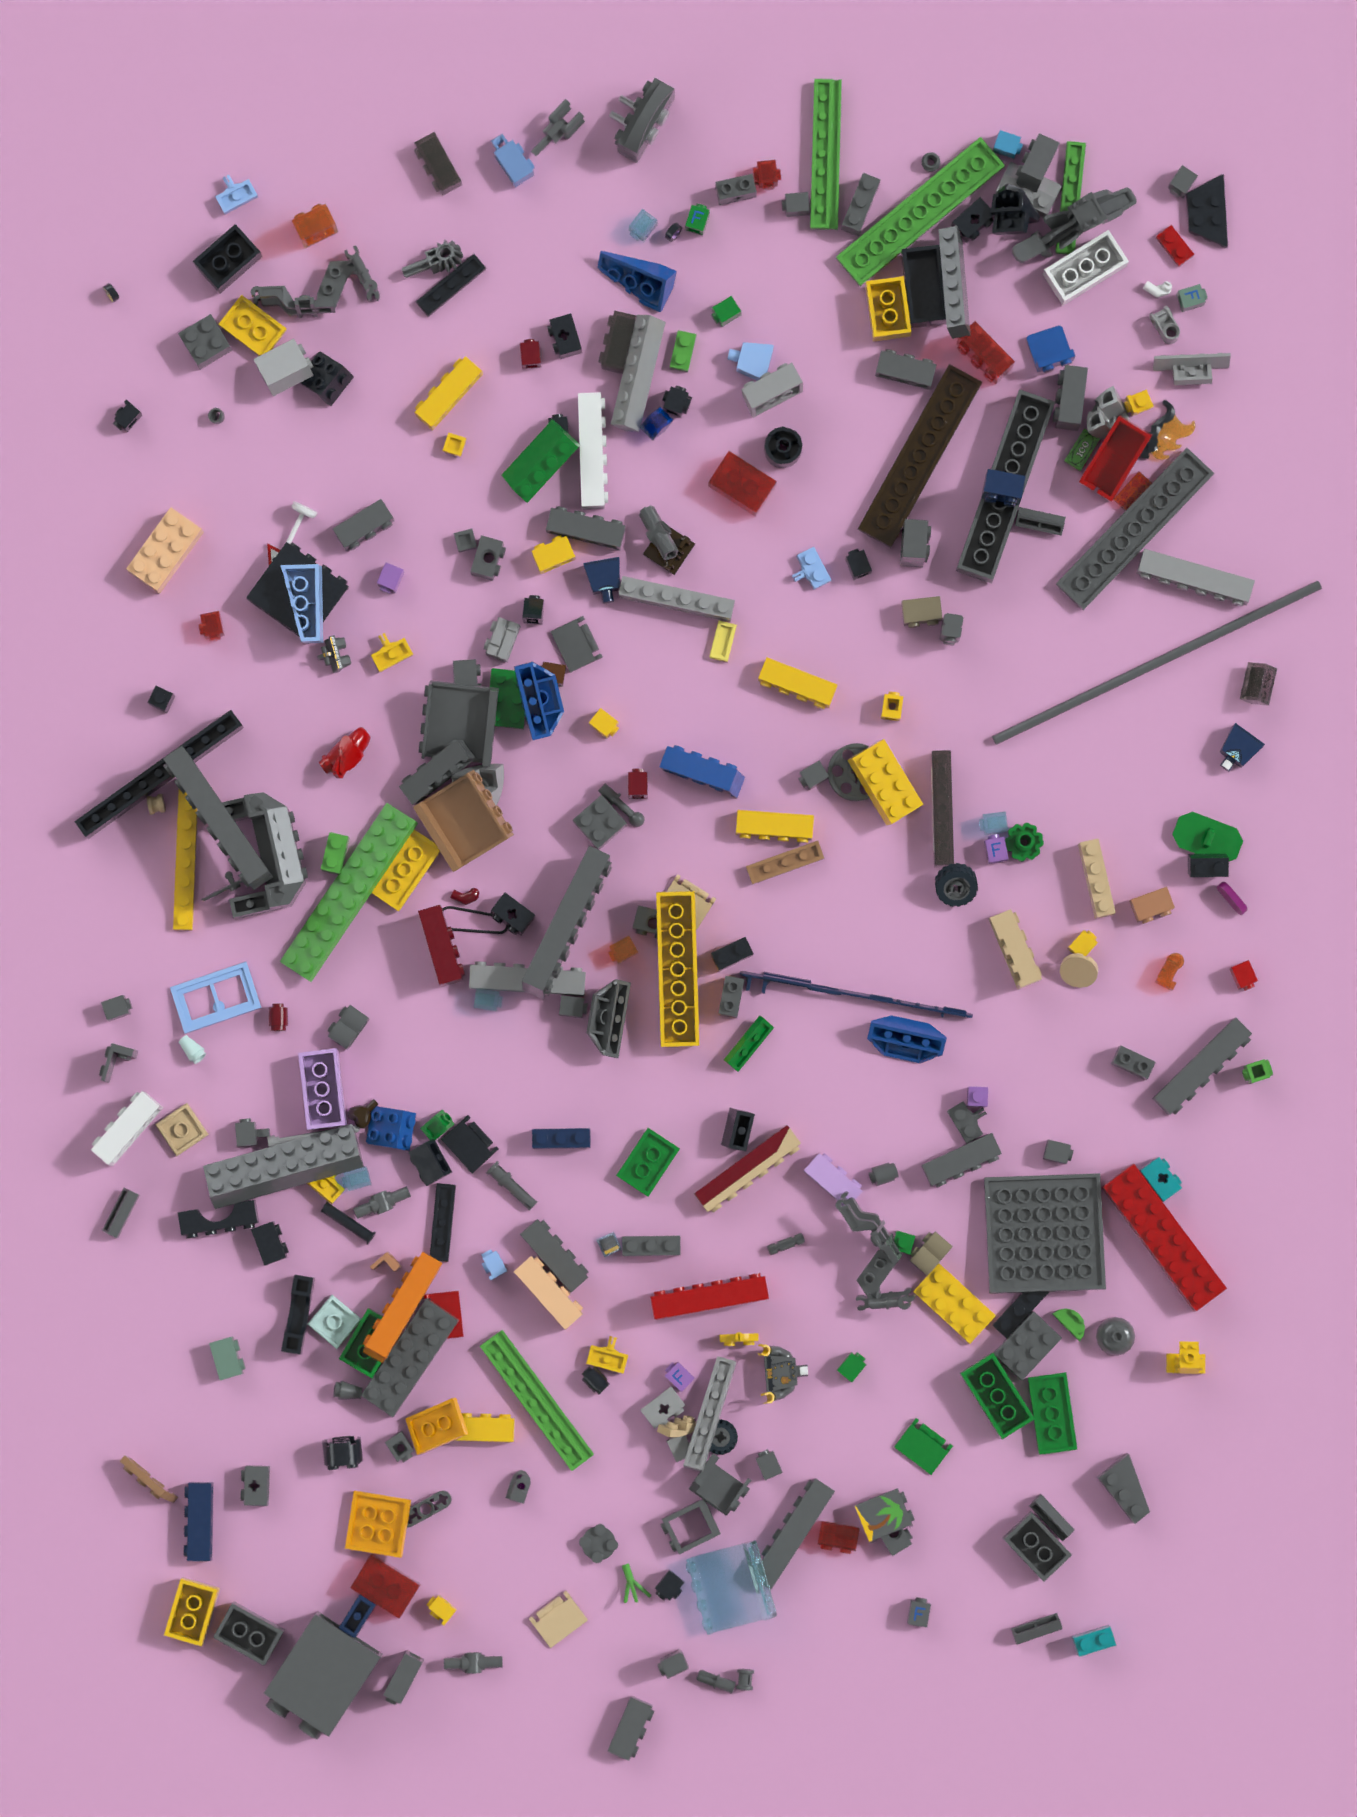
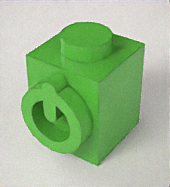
[1242,1059,1273,1084]

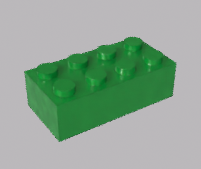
[959,1353,1035,1440]

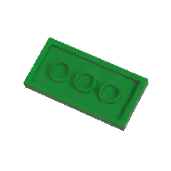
[1028,1372,1078,1455]

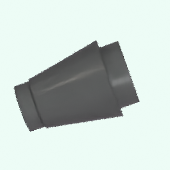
[333,1381,362,1400]

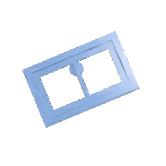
[170,961,262,1034]

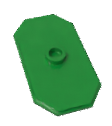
[1172,811,1243,862]

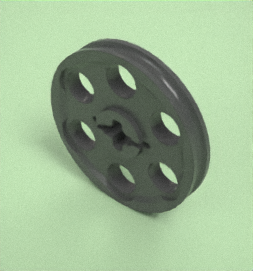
[827,743,869,801]

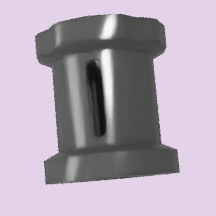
[736,1669,754,1690]

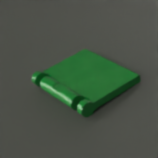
[894,1418,953,1475]

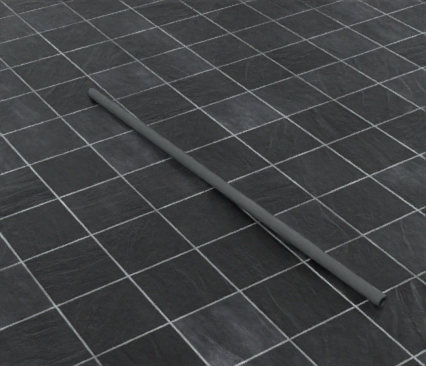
[992,581,1322,745]

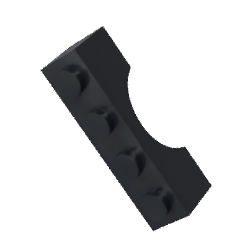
[178,1200,259,1239]
[281,1274,315,1355]

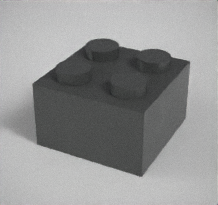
[178,314,232,370]
[573,795,627,850]

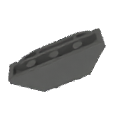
[586,979,631,1058]

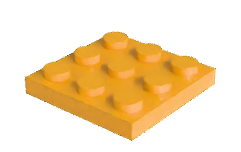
[345,1490,411,1558]

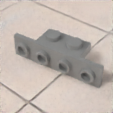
[1153,353,1231,385]

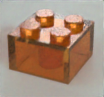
[292,203,338,249]

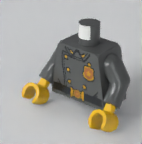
[757,1344,808,1404]

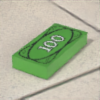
[1064,429,1100,471]

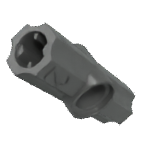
[639,505,679,560]

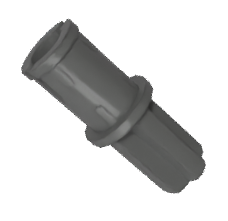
[697,1670,736,1694]

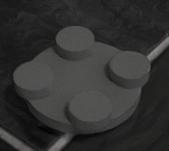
[579,1524,618,1563]

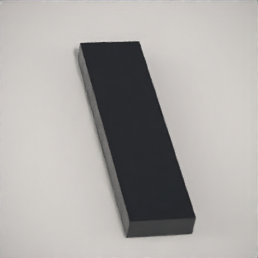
[416,254,486,317]
[430,1183,456,1262]

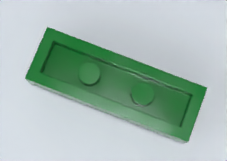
[724,1015,774,1072]

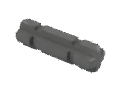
[767,1233,805,1255]

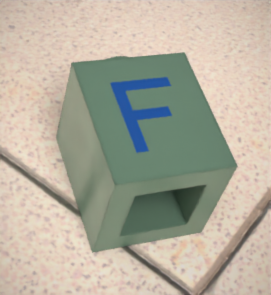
[1176,284,1207,312]

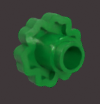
[1005,823,1044,862]

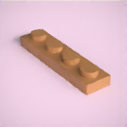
[746,840,824,885]

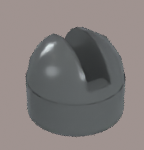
[208,408,225,424]

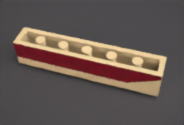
[694,1125,801,1213]

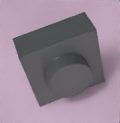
[454,529,477,552]

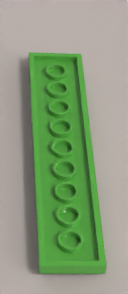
[836,137,1005,287]
[280,803,418,982]

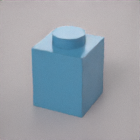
[993,130,1023,159]

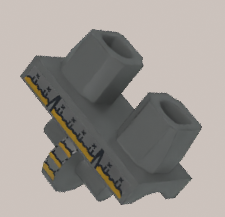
[317,635,351,673]

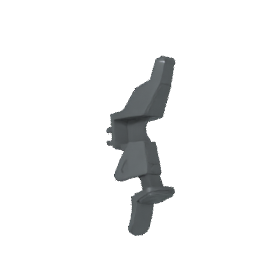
[1012,187,1137,263]

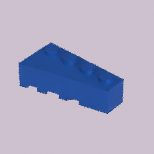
[659,745,745,798]

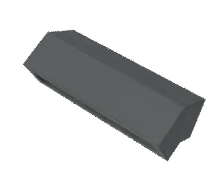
[1015,507,1066,536]
[102,1188,140,1238]
[1029,1494,1075,1541]
[1011,1613,1063,1645]

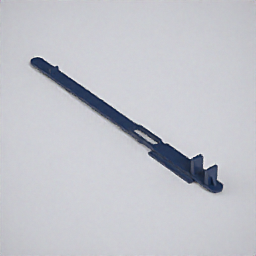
[739,971,973,1018]

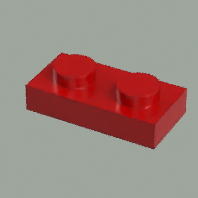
[1156,225,1194,267]

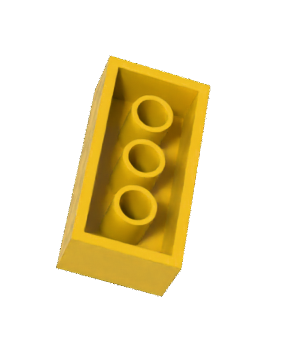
[847,739,924,826]

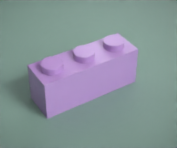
[804,1153,863,1205]

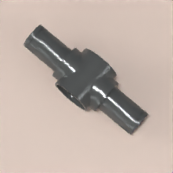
[353,1186,411,1219]
[444,1652,503,1673]

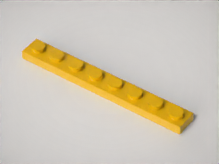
[173,788,198,930]

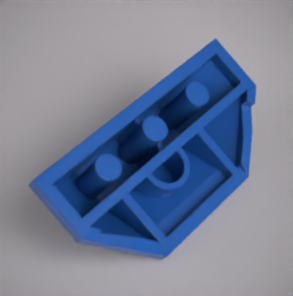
[514,662,564,740]
[867,1015,947,1063]

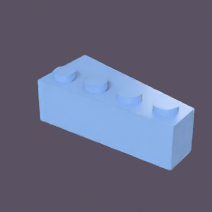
[280,564,323,644]

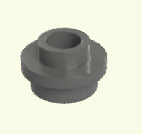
[921,152,940,172]

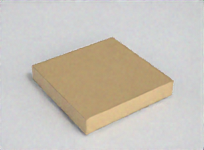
[155,1103,209,1156]

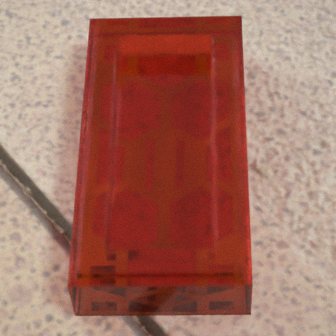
[1113,471,1152,511]

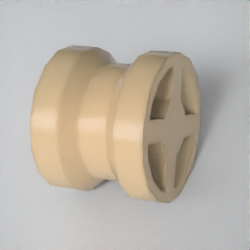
[147,794,166,815]

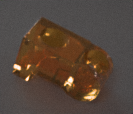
[1154,953,1184,991]

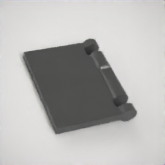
[551,616,603,673]

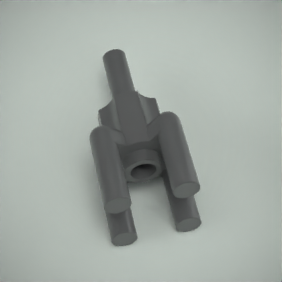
[531,99,585,156]

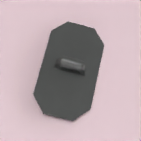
[201,871,242,901]

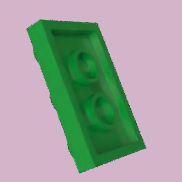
[490,668,525,729]
[616,1128,680,1197]

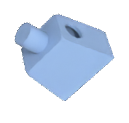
[727,342,774,381]

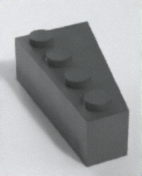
[399,740,476,805]

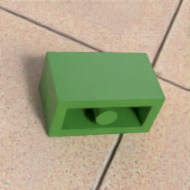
[321,832,350,875]

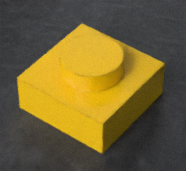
[442,432,467,457]

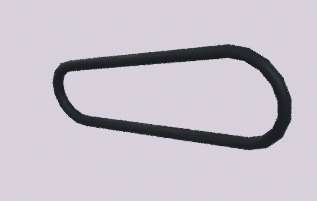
[442,906,508,934]

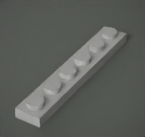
[683,1356,737,1472]

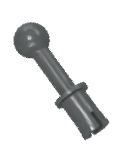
[598,783,645,827]

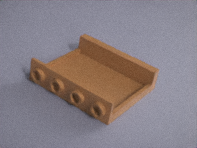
[413,770,514,872]

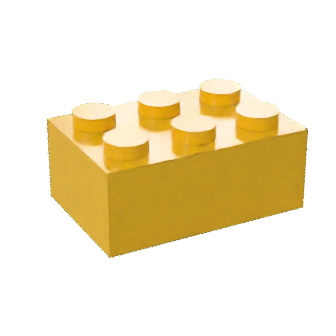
[865,276,912,342]
[164,1577,220,1646]

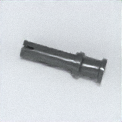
[486,1161,537,1211]

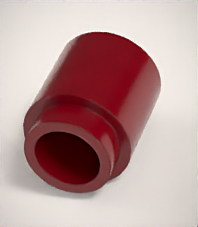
[268,1004,288,1031]

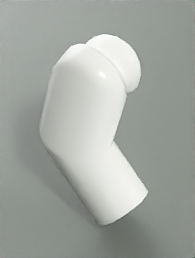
[1143,281,1172,297]

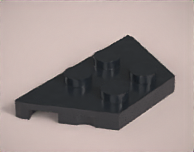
[1186,174,1228,248]

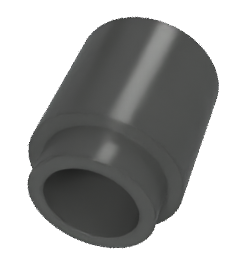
[869,1162,899,1186]

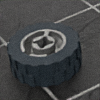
[935,863,978,907]

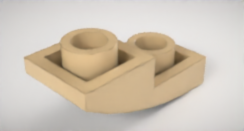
[657,1415,697,1437]

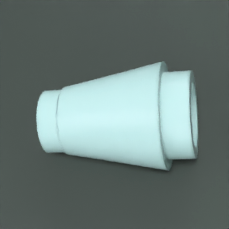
[179,1035,206,1064]

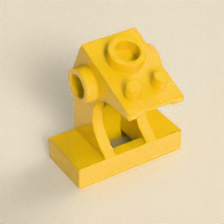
[1166,1341,1206,1374]

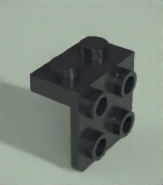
[300,352,354,406]

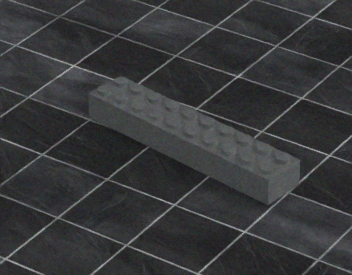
[956,389,1055,584]

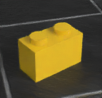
[531,535,576,574]

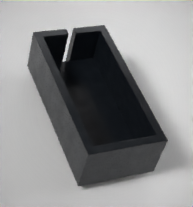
[901,245,946,328]

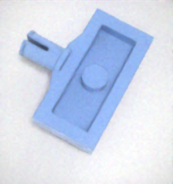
[215,175,258,214]
[792,547,831,590]

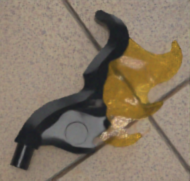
[1140,400,1195,460]

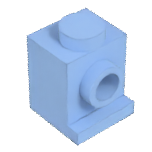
[481,1249,508,1280]

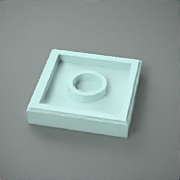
[307,1295,361,1349]

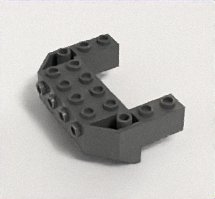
[222,792,308,920]

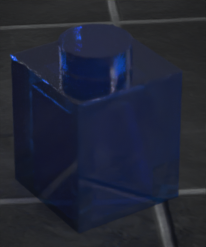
[639,407,673,440]

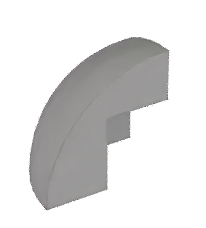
[1087,386,1131,439]
[451,764,504,805]

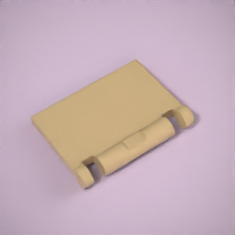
[667,874,716,929]
[529,1591,588,1648]

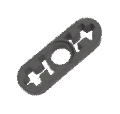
[407,1490,452,1527]

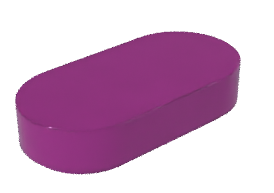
[1217,882,1247,915]

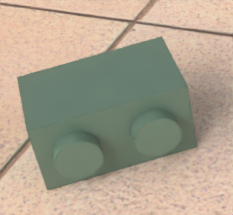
[209,1337,246,1380]

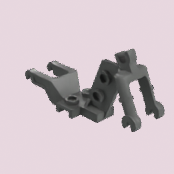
[251,245,380,318]
[836,1191,916,1311]

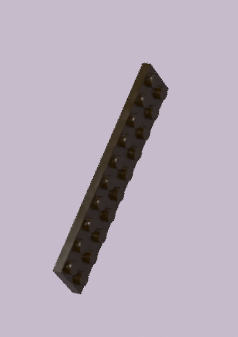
[858,364,982,548]

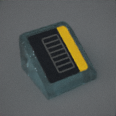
[597,1232,622,1257]

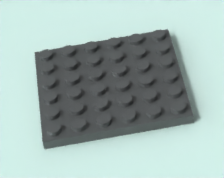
[984,1173,1106,1294]

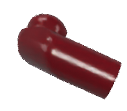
[450,888,480,905]

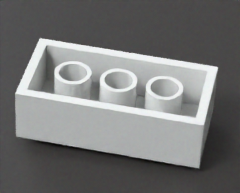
[1042,230,1129,306]
[91,1091,164,1166]

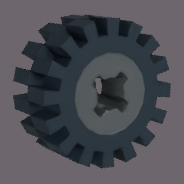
[709,1419,738,1455]

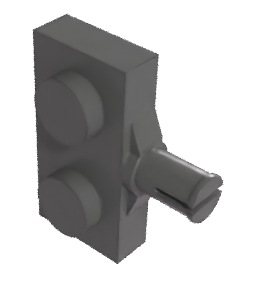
[947,1101,987,1144]

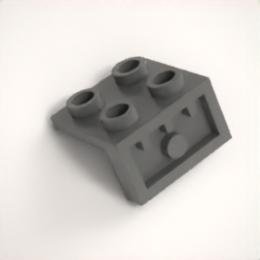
[99,1043,138,1083]

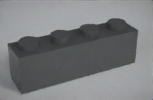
[546,506,626,550]
[921,1133,1002,1188]
[520,1219,589,1293]

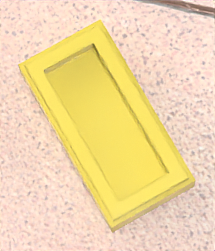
[709,620,737,662]

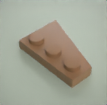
[120,1455,178,1503]

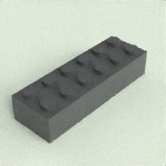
[361,1298,459,1417]

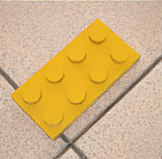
[372,829,440,912]
[913,1263,996,1344]

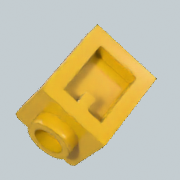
[1124,389,1154,417]

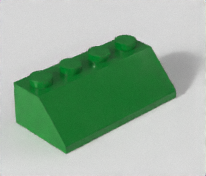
[502,419,580,503]

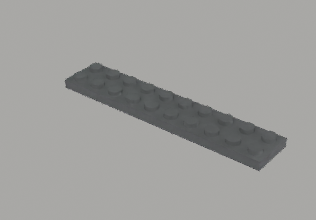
[1056,448,1214,610]

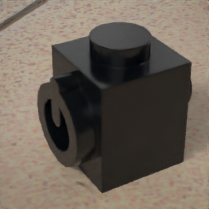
[662,386,692,417]

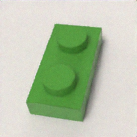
[670,330,696,372]

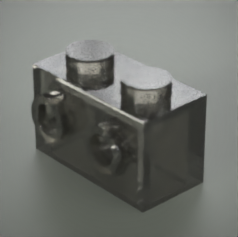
[1240,662,1277,705]

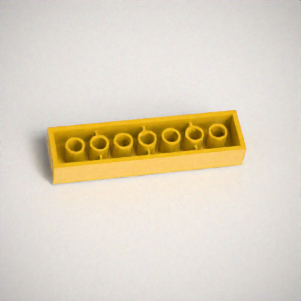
[656,891,699,1047]

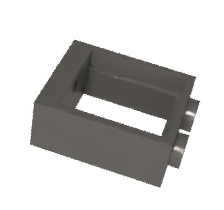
[660,1499,721,1555]
[383,1650,424,1705]

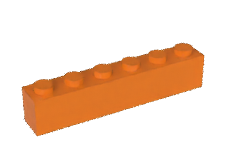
[363,1252,442,1363]

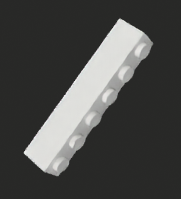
[578,392,608,509]

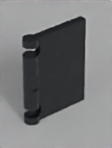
[441,1115,499,1174]

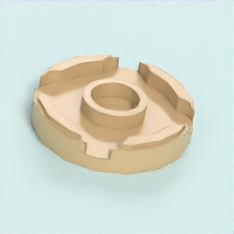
[1060,953,1099,988]

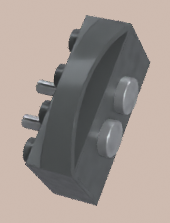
[609,78,675,163]

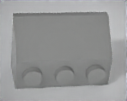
[995,162,1062,218]
[742,363,803,418]

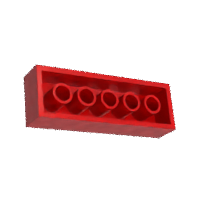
[651,1273,769,1320]

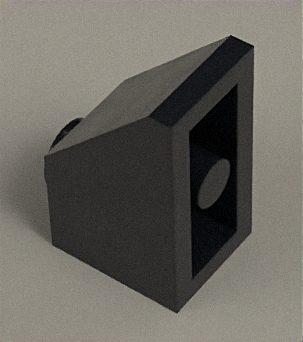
[522,595,544,624]

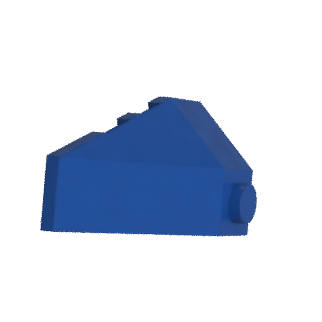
[597,251,677,312]

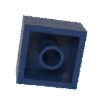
[981,469,1026,507]

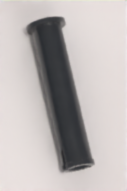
[321,1201,376,1245]

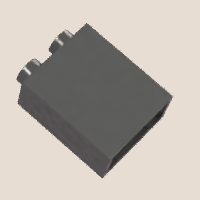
[263,1611,383,1740]

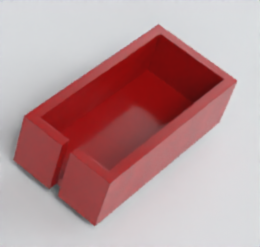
[1079,415,1152,502]

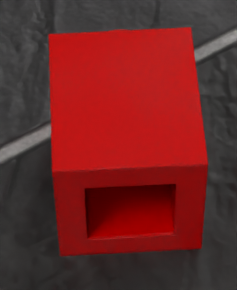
[1229,960,1258,991]

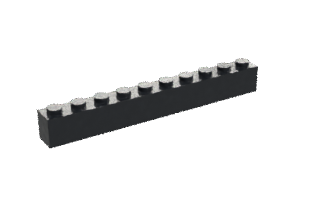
[74,710,244,839]

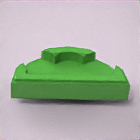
[1052,1308,1085,1341]

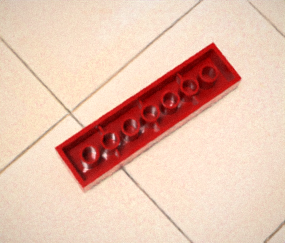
[1101,1164,1227,1312]

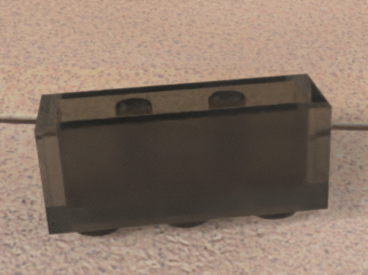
[414,132,462,196]
[598,310,637,374]

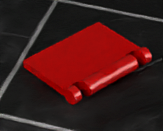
[423,1291,464,1339]

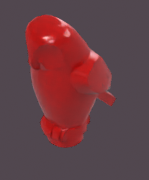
[319,727,371,779]

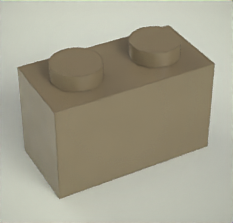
[901,596,943,628]

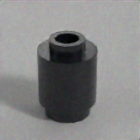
[582,1366,610,1394]

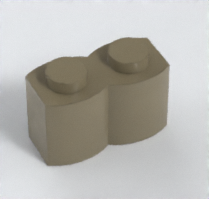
[909,1231,953,1276]

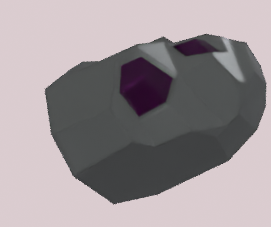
[506,1470,531,1504]

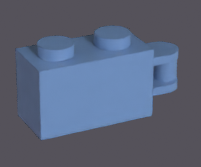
[491,134,535,188]

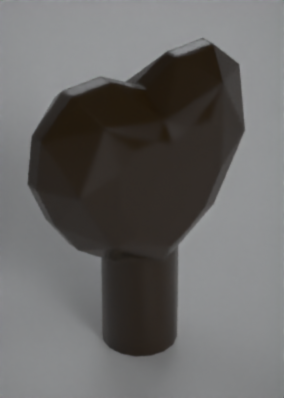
[348,1099,379,1129]

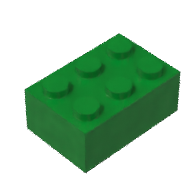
[339,1308,383,1378]

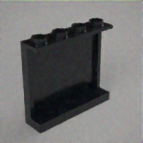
[246,542,349,644]

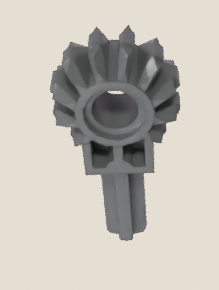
[402,239,463,278]

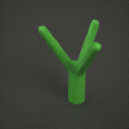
[622,1564,651,1603]

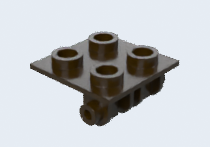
[643,527,695,575]

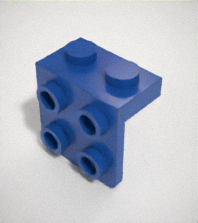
[1026,325,1075,373]
[366,1106,416,1151]

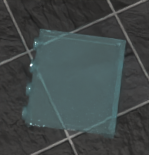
[686,1540,777,1635]

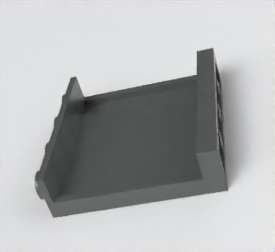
[419,680,499,767]

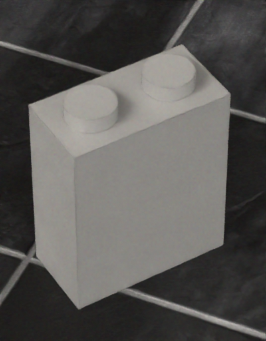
[254,338,314,396]

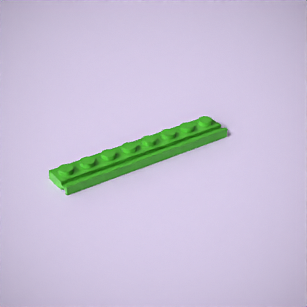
[810,79,842,230]
[480,1329,594,1471]

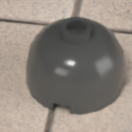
[1096,1317,1135,1356]

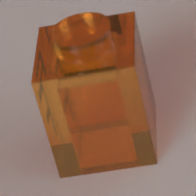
[608,936,639,964]

